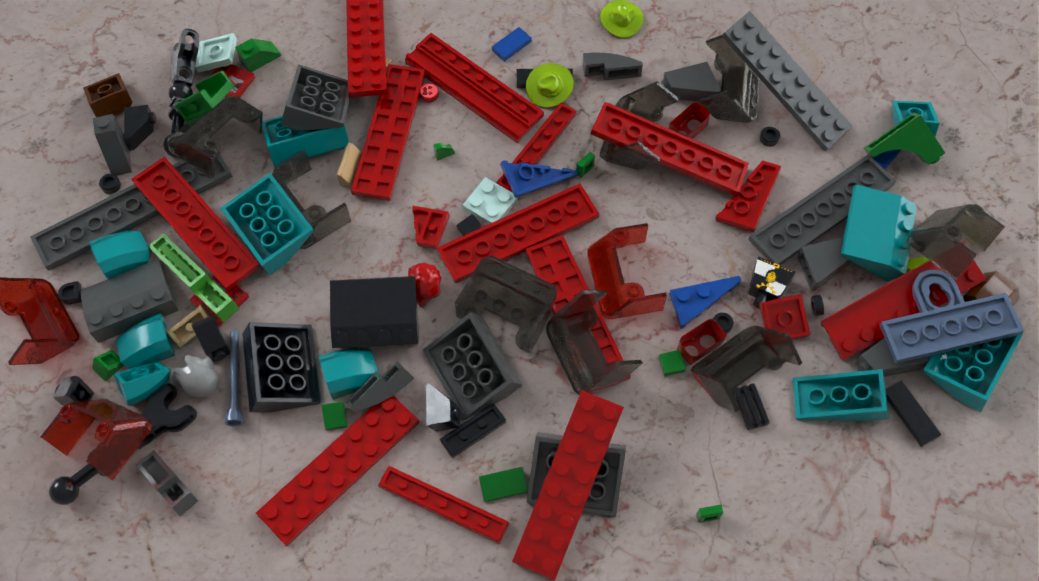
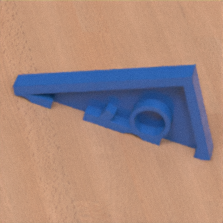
[500,160,578,198]
[669,276,741,329]

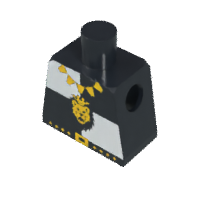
[748,256,796,309]

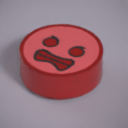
[420,83,439,102]

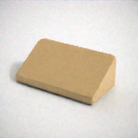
[337,142,362,188]
[166,305,210,348]

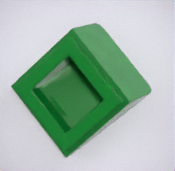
[92,350,124,381]
[321,401,347,430]

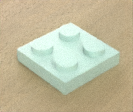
[195,33,237,72]
[462,177,518,224]

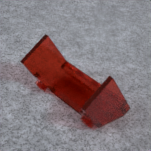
[587,223,667,319]
[0,277,80,365]
[40,399,152,481]

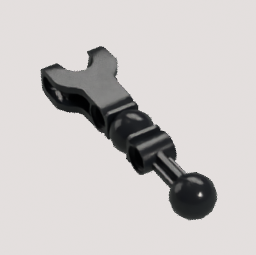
[163,29,200,157]
[49,383,197,505]

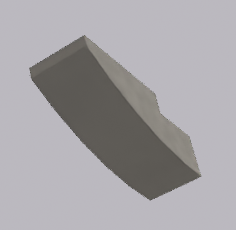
[582,52,643,81]
[346,361,414,412]
[136,450,198,516]

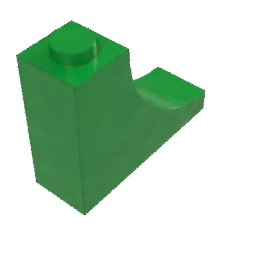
[864,113,945,165]

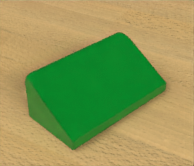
[479,467,528,502]

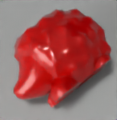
[408,262,442,308]

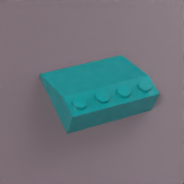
[261,116,349,167]
[220,173,314,275]
[841,185,917,282]
[923,333,1023,412]

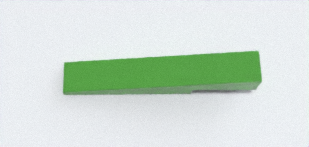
[148,233,240,322]

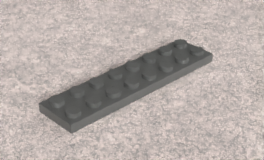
[722,11,852,151]
[748,154,896,265]

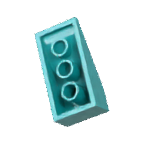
[793,369,889,421]

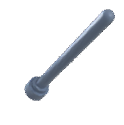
[225,329,243,426]

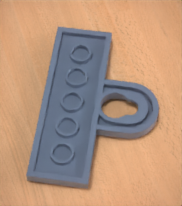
[880,270,1024,364]

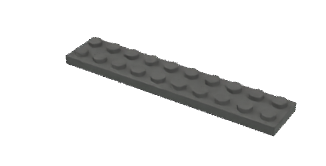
[30,145,233,271]

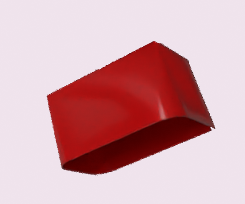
[669,102,710,139]
[677,319,727,365]

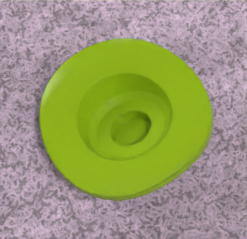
[600,0,643,38]
[526,63,574,108]

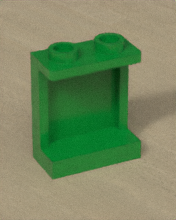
[174,71,234,122]

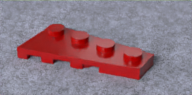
[715,160,781,233]

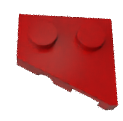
[412,205,450,250]

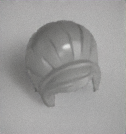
[169,355,219,398]

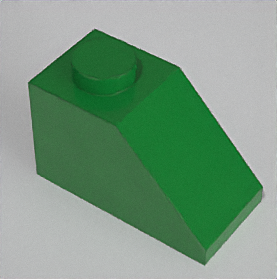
[235,38,281,72]

